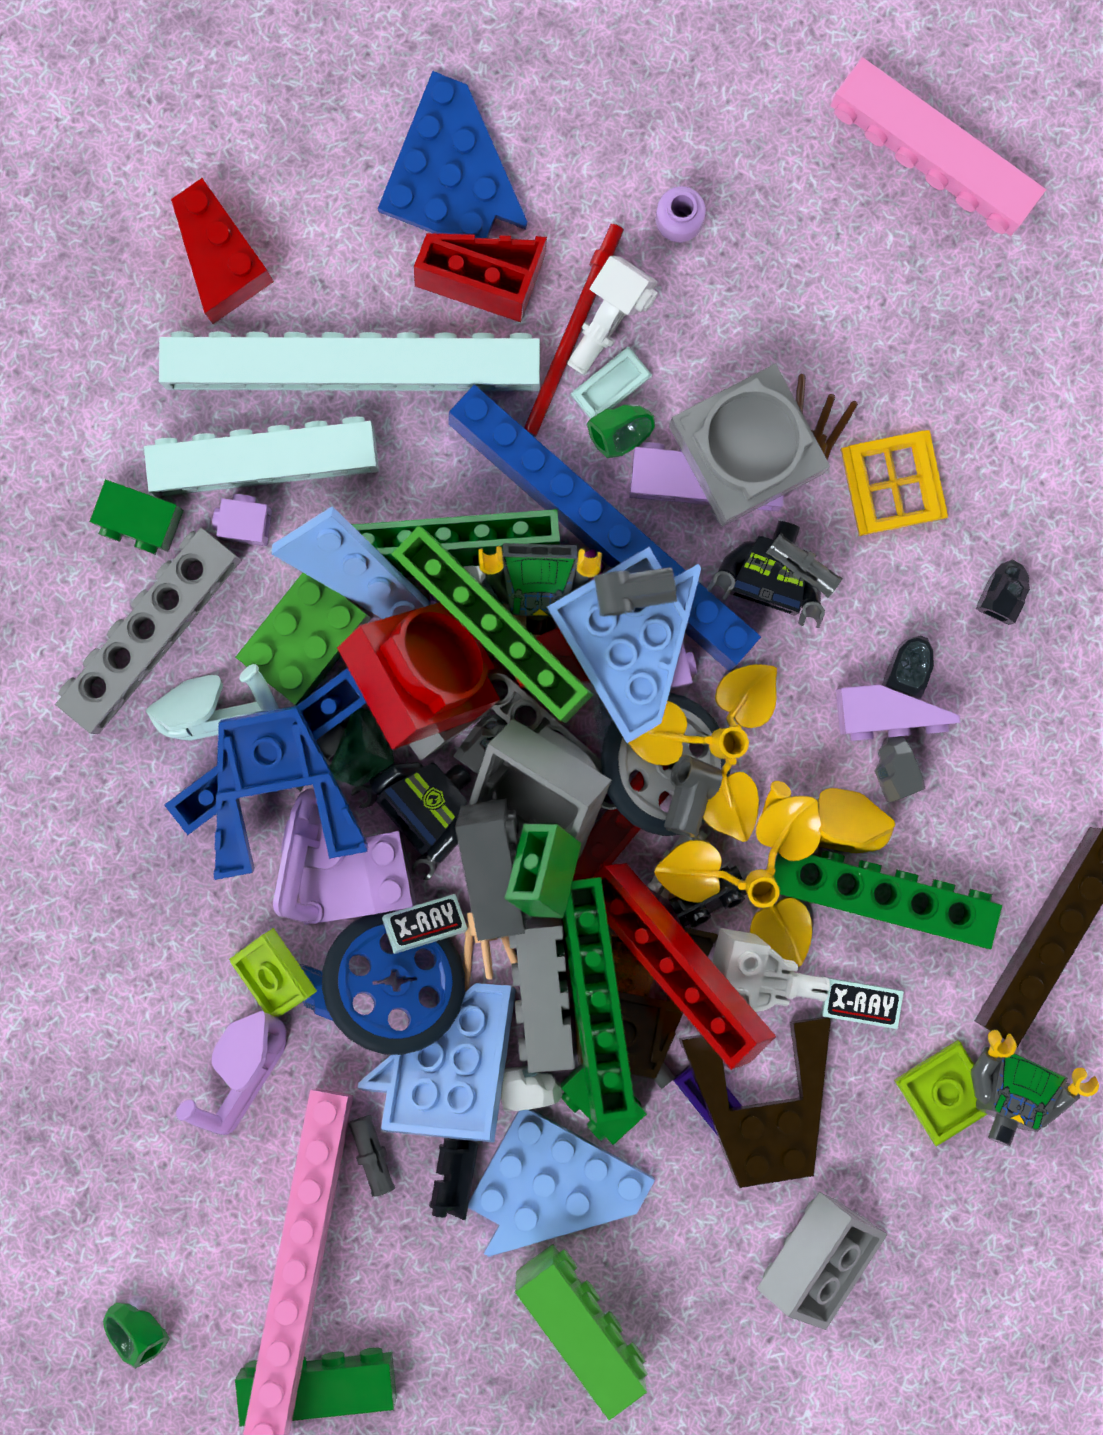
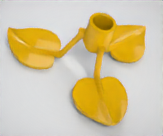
[628,664,777,842]
[654,796,821,967]

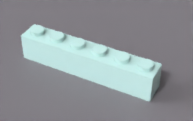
[144,416,379,497]

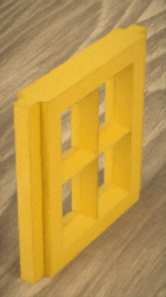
[840,430,948,536]

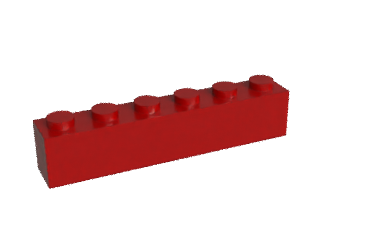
[594,863,777,1070]

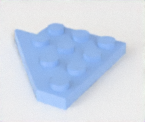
[547,547,701,743]
[358,983,516,1143]
[468,1109,655,1257]

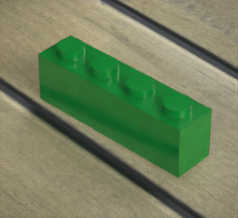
[235,1347,397,1427]

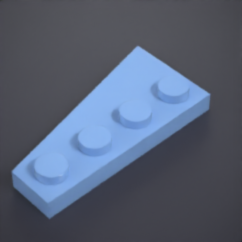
[271,506,430,619]

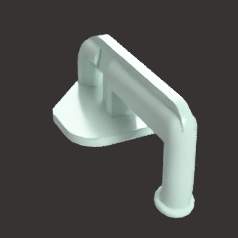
[146,664,279,741]

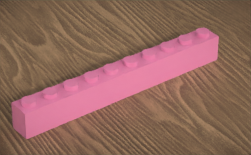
[243,1088,353,1435]

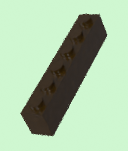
[974,827,1103,1047]

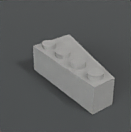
[509,917,574,1073]

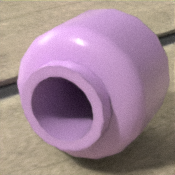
[655,186,706,243]

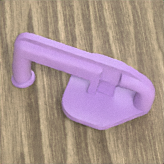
[273,789,345,924]
[176,1011,287,1135]

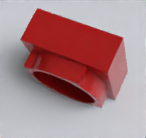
[337,602,500,750]

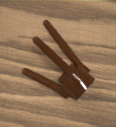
[796,374,858,461]

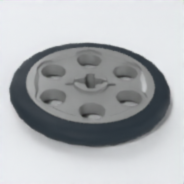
[601,692,731,836]

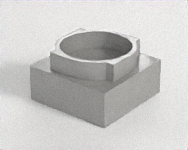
[669,363,830,527]
[468,719,612,858]

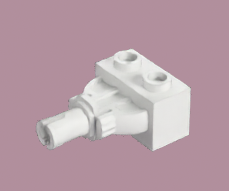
[567,256,658,375]
[712,928,830,1012]

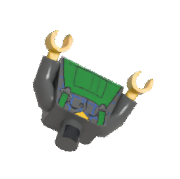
[478,543,602,635]
[971,1030,1099,1147]

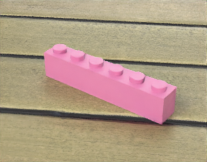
[830,57,1047,236]

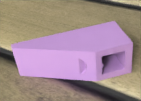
[836,685,960,741]

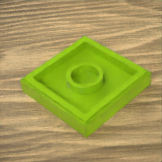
[229,927,317,1018]
[894,1040,988,1147]

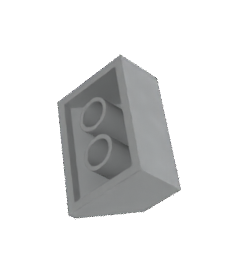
[757,1192,888,1330]

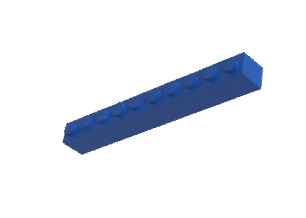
[448,385,761,671]

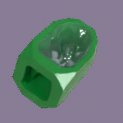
[587,405,655,458]
[103,1302,170,1369]

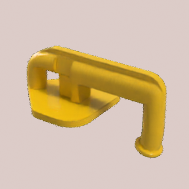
[762,781,895,854]

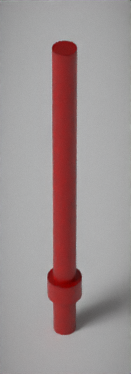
[524,224,624,437]

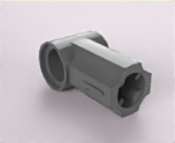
[594,567,677,617]
[664,755,722,838]

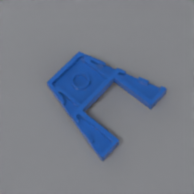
[214,706,369,880]

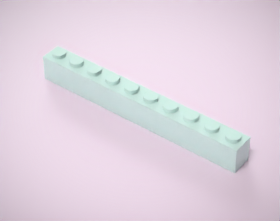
[159,331,540,391]

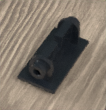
[669,865,747,927]
[429,1138,479,1220]

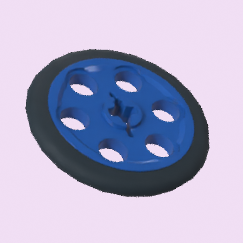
[322,910,465,1055]

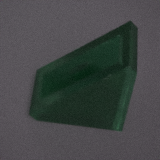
[329,707,394,787]

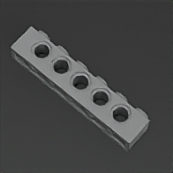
[55,528,242,734]

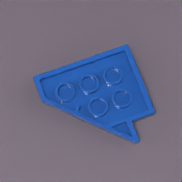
[377,71,527,238]

